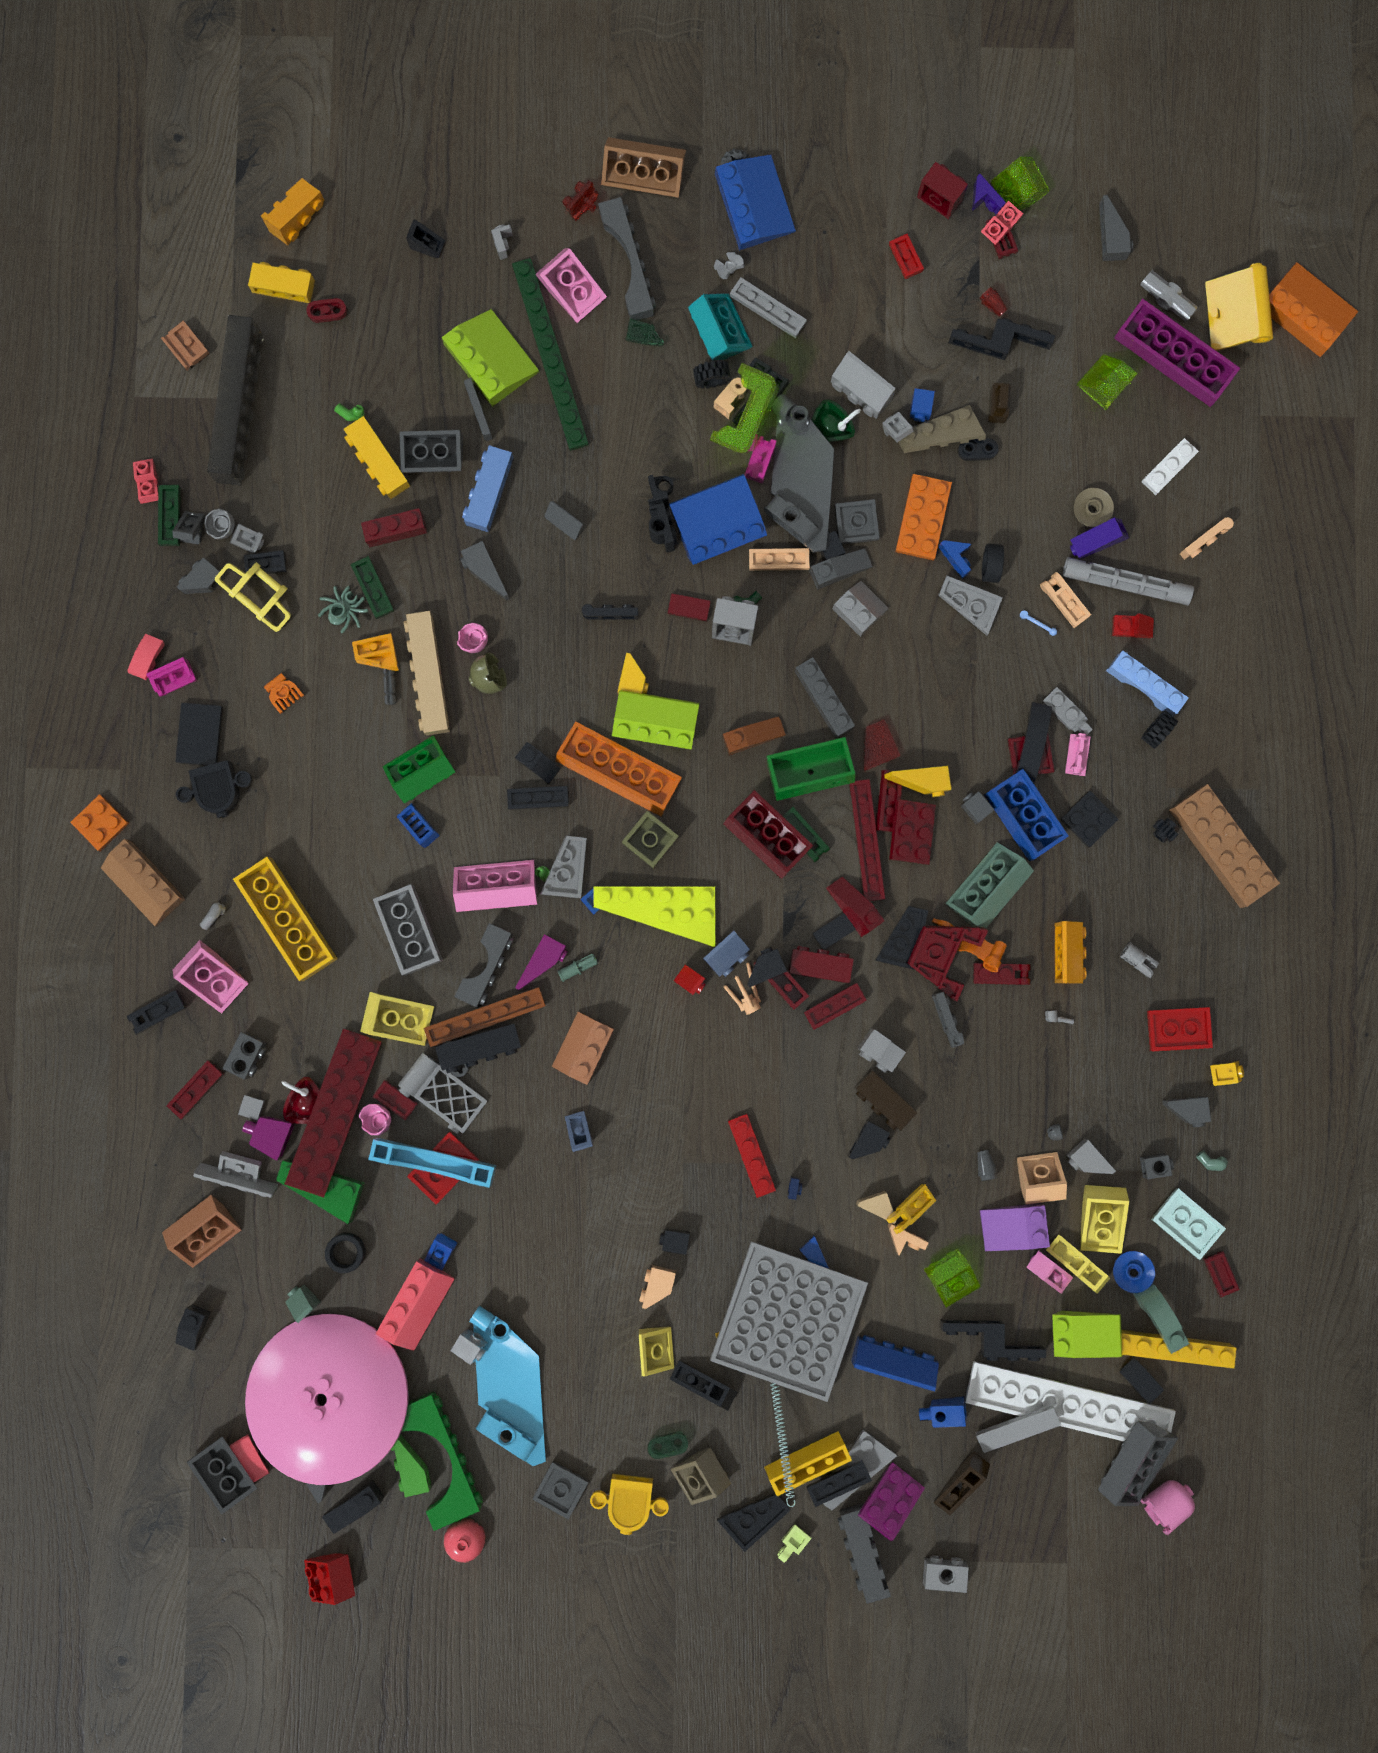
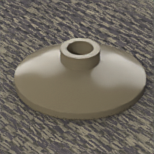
[1073,488,1114,528]

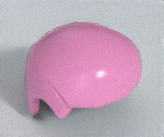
[457,623,488,654]
[359,1104,391,1135]

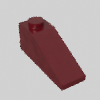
[826,877,885,937]

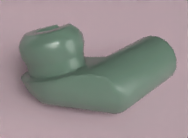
[1196,1150,1228,1171]

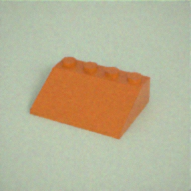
[1269,262,1358,357]

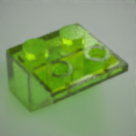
[991,156,1050,210]

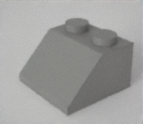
[833,581,889,637]

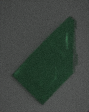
[625,319,664,346]

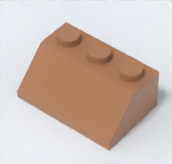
[552,1012,614,1085]
[162,1195,241,1268]

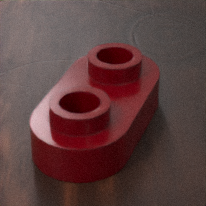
[306,298,347,323]

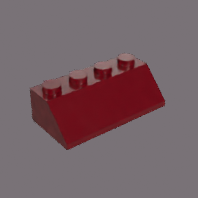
[723,790,813,879]

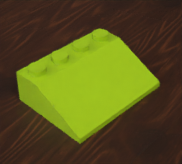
[441,309,539,407]

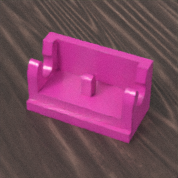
[745,436,777,484]
[146,657,197,697]

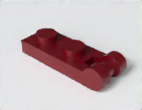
[973,963,1031,985]

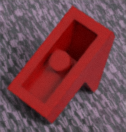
[1112,613,1154,638]

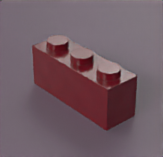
[361,508,427,547]
[789,946,854,983]
[753,962,809,1010]

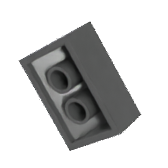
[400,430,463,473]
[187,1436,257,1515]

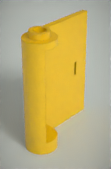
[1205,263,1273,351]

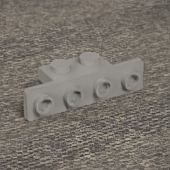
[193,1151,278,1198]

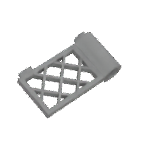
[398,1052,488,1134]

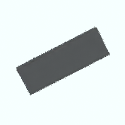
[464,378,492,441]

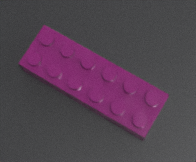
[1114,298,1240,407]

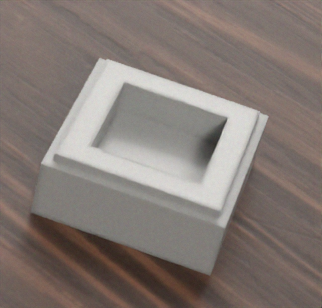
[238,1095,265,1121]

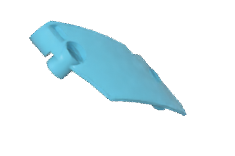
[469,1306,546,1466]

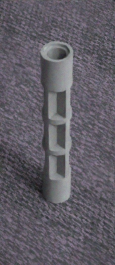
[1063,557,1194,606]

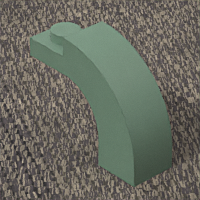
[1133,1283,1189,1354]

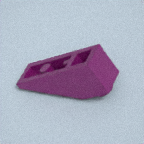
[515,934,568,990]

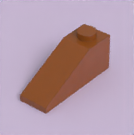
[723,716,786,756]

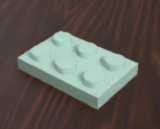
[1151,1188,1226,1260]

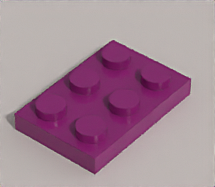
[858,1462,925,1541]

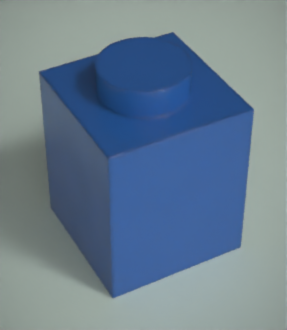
[909,388,935,422]

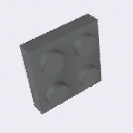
[835,499,879,544]
[532,1461,589,1520]

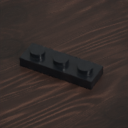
[507,786,569,810]
[806,1460,872,1507]

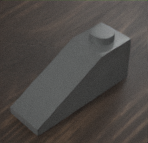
[1099,195,1133,261]
[460,541,509,600]
[810,549,873,590]

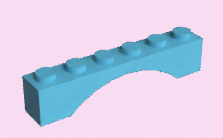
[368,1138,497,1188]

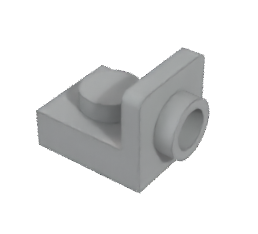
[491,225,513,260]
[882,412,913,442]

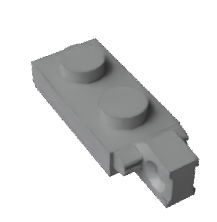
[1042,687,1093,736]

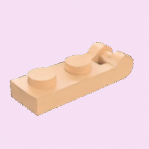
[1180,517,1234,560]
[1040,572,1091,628]

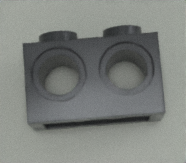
[223,1032,267,1080]

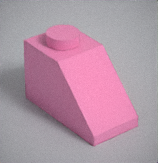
[1027,1251,1073,1294]

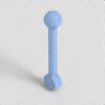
[1020,610,1057,636]

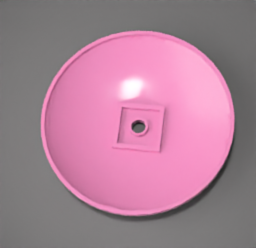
[245,1314,408,1485]

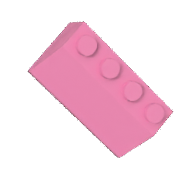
[453,860,537,912]

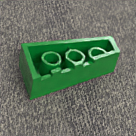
[276,1158,365,1224]

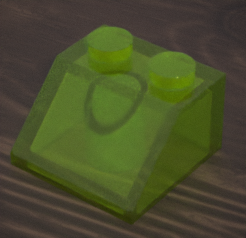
[1076,354,1138,410]
[924,1248,981,1308]

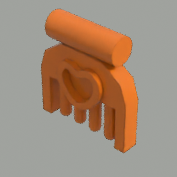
[264,673,304,714]

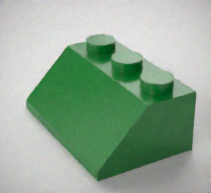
[382,735,455,803]

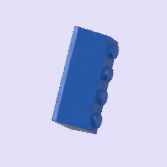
[984,769,1069,862]
[851,1335,939,1392]

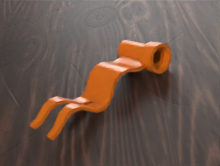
[932,918,1007,972]

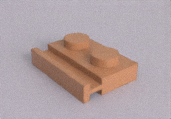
[161,321,210,371]

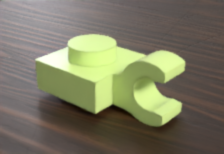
[777,1523,811,1563]

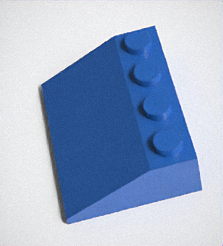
[715,155,796,251]
[669,474,767,565]

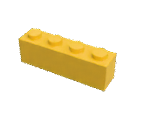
[344,416,410,500]
[764,1431,852,1496]

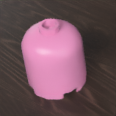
[1141,1480,1195,1535]

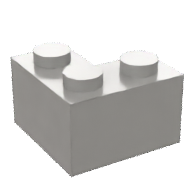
[857,1028,906,1073]

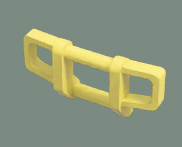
[215,562,291,632]

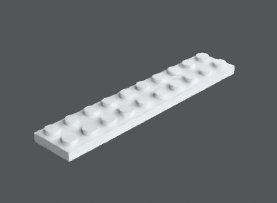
[965,1361,1176,1441]

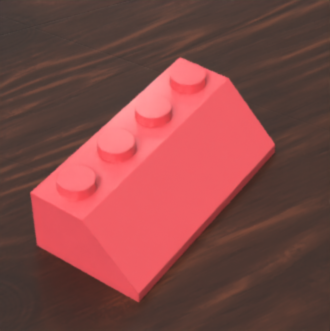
[375,1258,455,1351]

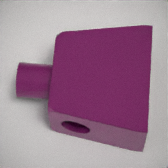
[242,1116,295,1161]

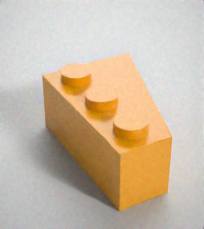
[261,178,324,245]

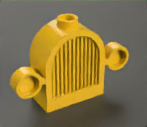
[590,1474,669,1535]

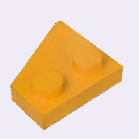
[352,633,399,671]

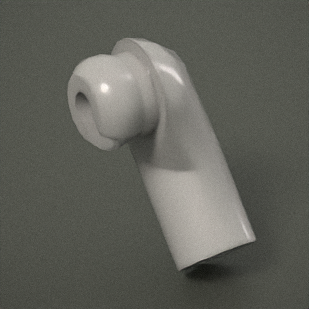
[200,903,226,930]

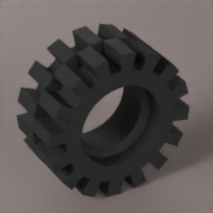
[693,360,731,389]
[1141,711,1178,749]

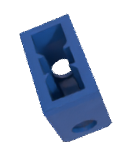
[919,1396,967,1428]

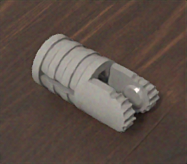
[1119,942,1159,978]

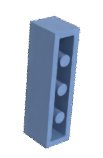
[462,445,514,532]

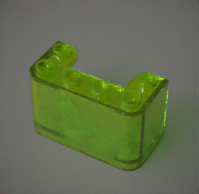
[710,363,779,454]

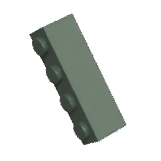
[946,842,1034,928]

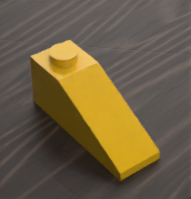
[884,766,951,797]

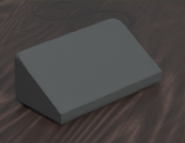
[545,501,584,540]

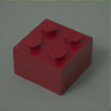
[917,161,968,220]

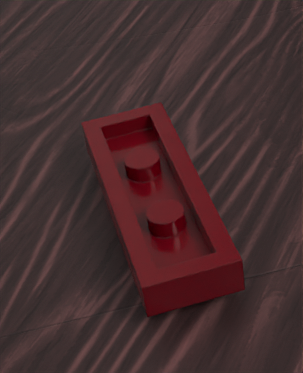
[876,770,902,832]
[803,983,867,1030]
[166,1060,224,1120]

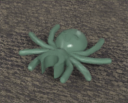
[318,586,368,633]

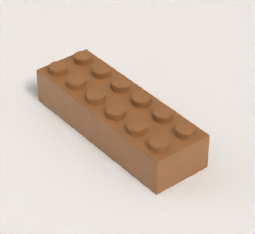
[1169,784,1280,908]

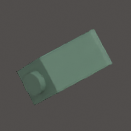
[285,1285,321,1323]

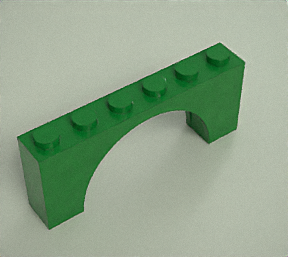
[401,1391,483,1531]

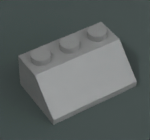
[831,351,896,419]

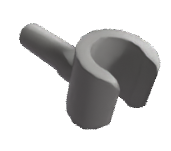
[1045,1011,1074,1024]

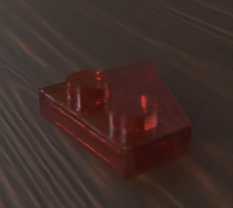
[863,719,901,772]

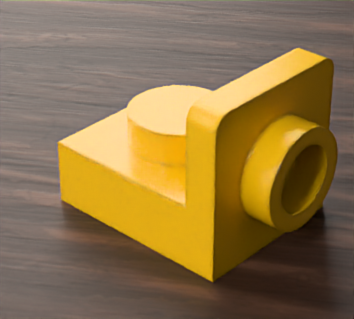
[1210,1061,1244,1086]

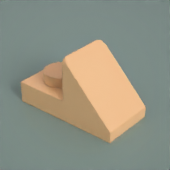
[888,1223,928,1255]

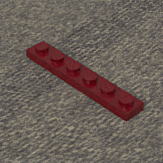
[849,779,885,901]

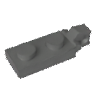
[932,992,964,1048]

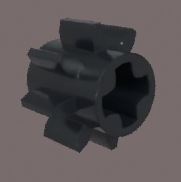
[1153,818,1179,843]

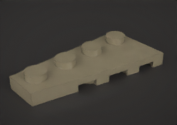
[898,405,986,453]

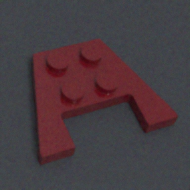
[908,926,988,1002]

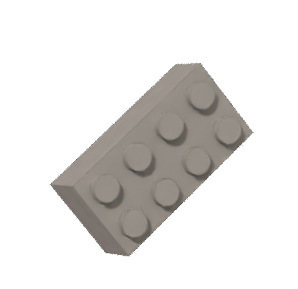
[712,596,758,645]
[373,884,443,976]

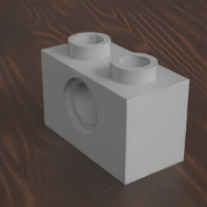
[923,1555,969,1593]

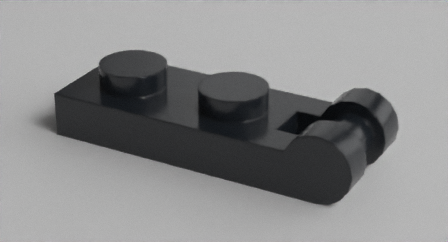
[582,604,638,620]
[127,990,187,1035]

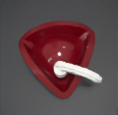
[281,1077,320,1124]

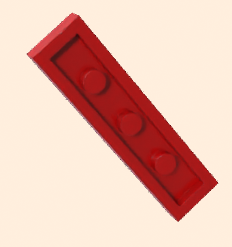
[728,1114,776,1198]

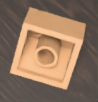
[1017,1152,1067,1205]

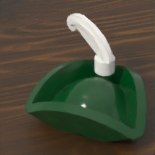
[811,399,861,442]

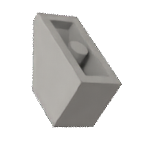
[1067,1139,1116,1174]

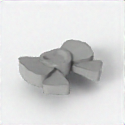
[714,252,745,279]

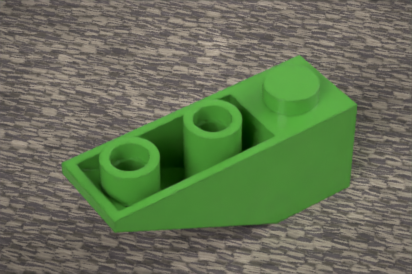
[391,1434,432,1497]

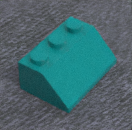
[688,293,753,360]

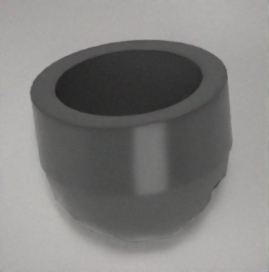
[1047,1123,1063,1141]

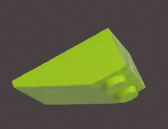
[1052,1311,1122,1358]

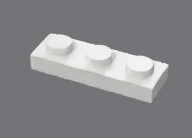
[1142,438,1199,495]

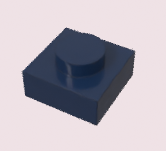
[787,1176,802,1200]

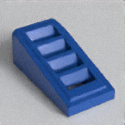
[396,803,439,848]

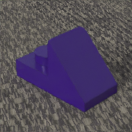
[972,174,1006,215]

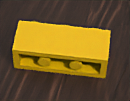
[248,262,315,303]

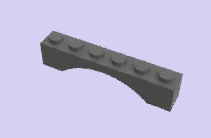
[598,197,656,322]

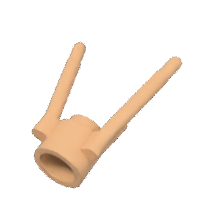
[724,962,761,1015]

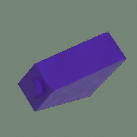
[1070,517,1130,559]

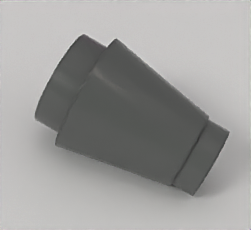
[977,1150,998,1181]

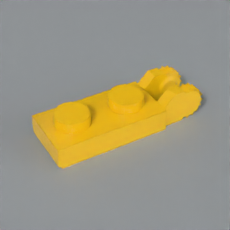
[886,1184,936,1234]

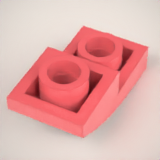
[981,201,1023,245]
[133,459,159,504]
[128,634,165,680]
[230,1435,269,1482]

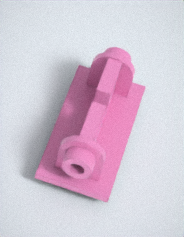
[1065,733,1090,776]

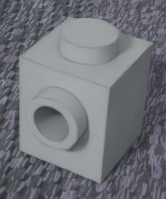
[451,1328,487,1365]

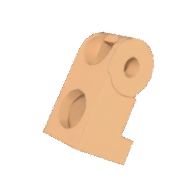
[714,378,747,419]

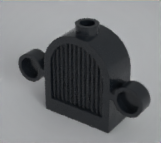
[176,760,253,819]

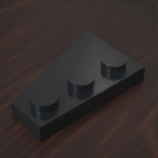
[875,906,928,970]
[717,1493,791,1552]

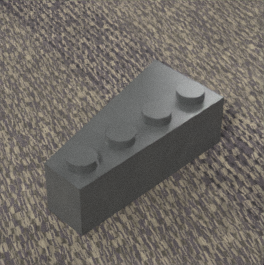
[837,1503,891,1604]

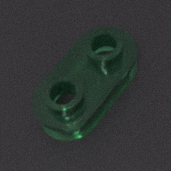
[647,1432,688,1459]

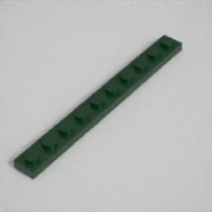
[512,258,589,451]

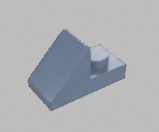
[565,1111,593,1152]

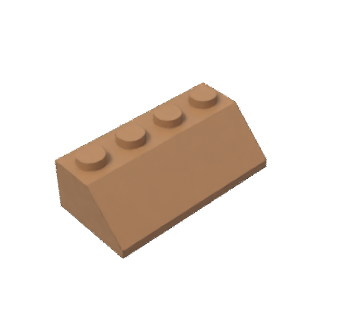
[601,137,686,198]
[101,839,185,927]

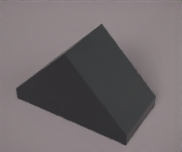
[406,219,445,258]

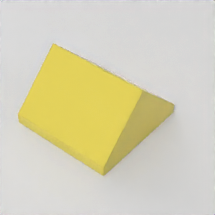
[639,1327,674,1376]

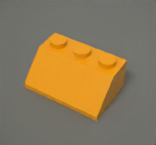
[1055,921,1086,984]

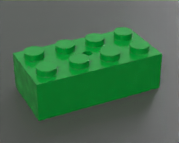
[766,737,856,801]

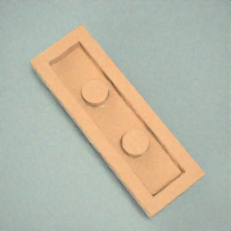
[749,548,810,571]

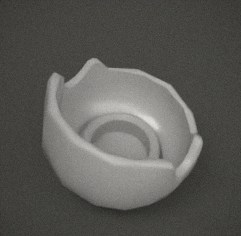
[204,508,235,539]

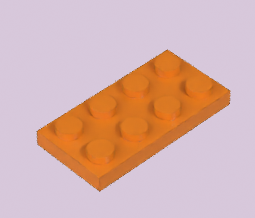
[895,474,952,561]

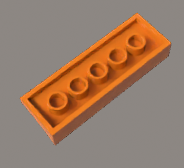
[555,721,682,817]

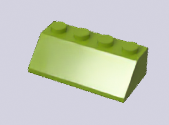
[612,690,699,750]

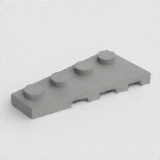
[824,1429,897,1510]

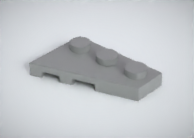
[938,576,1003,636]
[540,836,587,898]

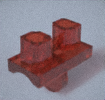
[562,180,599,221]

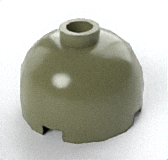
[469,652,507,694]

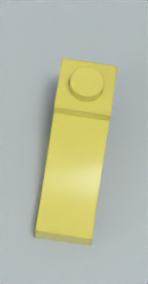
[1046,1235,1110,1294]

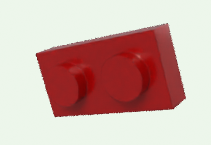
[889,234,924,279]

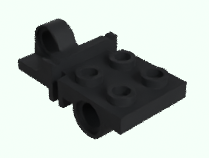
[648,475,677,553]

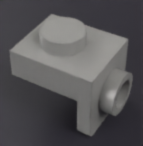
[230,524,264,553]

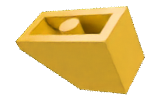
[618,653,649,695]

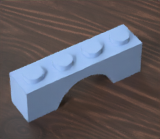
[1106,651,1188,716]

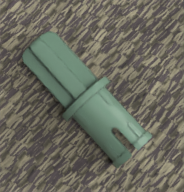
[557,954,598,982]

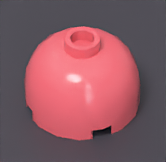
[444,1518,485,1563]

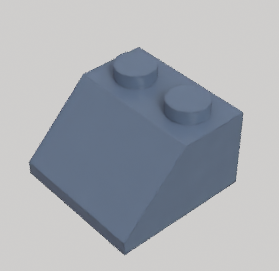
[703,931,750,977]

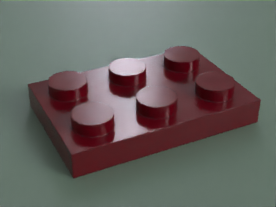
[889,799,936,865]

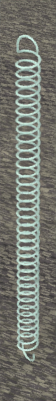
[770,1382,795,1507]

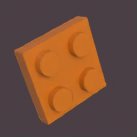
[70,794,129,852]

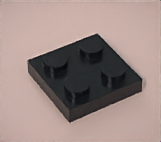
[1060,791,1119,848]

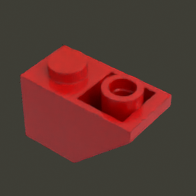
[674,965,706,995]

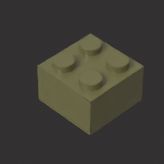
[622,811,679,869]

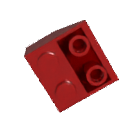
[304,1553,355,1605]

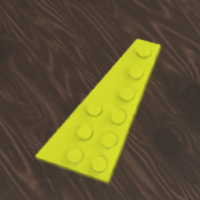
[593,887,715,947]

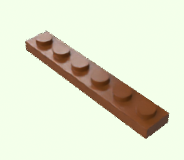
[424,987,546,1047]

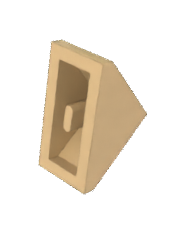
[856,1191,896,1224]

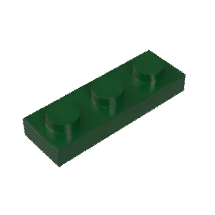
[158,485,181,546]
[350,556,394,619]

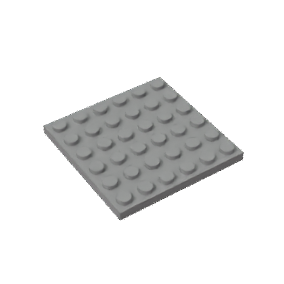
[710,1241,868,1402]

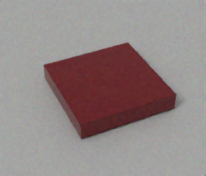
[1007,734,1055,775]

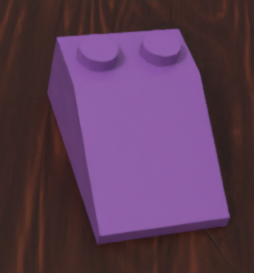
[980,1203,1050,1251]

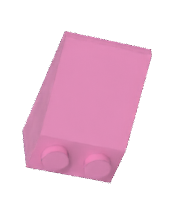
[535,248,607,323]
[173,940,249,1014]

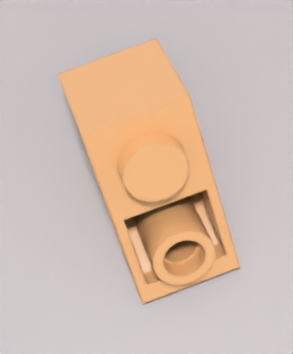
[639,1265,676,1309]

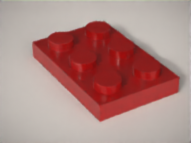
[1147,1007,1213,1051]
[407,1131,480,1205]

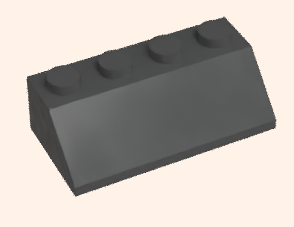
[1098,1421,1178,1506]

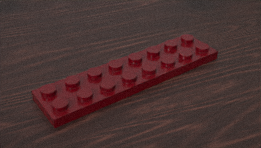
[285,1029,382,1198]

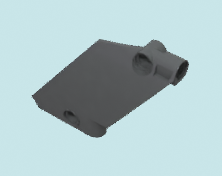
[764,394,834,552]

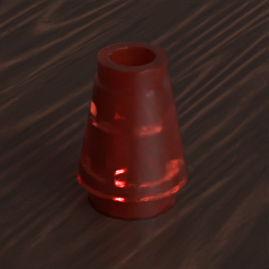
[979,287,1007,317]

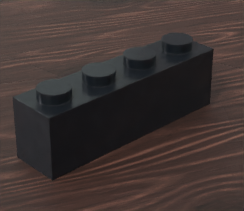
[435,1024,521,1073]

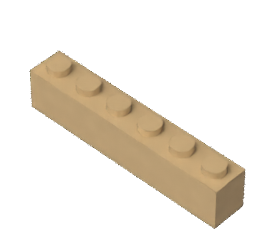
[404,611,450,736]

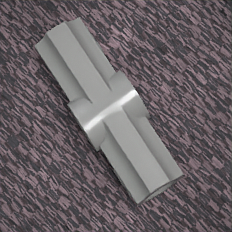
[1140,270,1198,322]

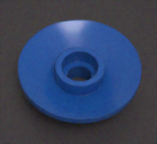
[1113,1251,1155,1293]

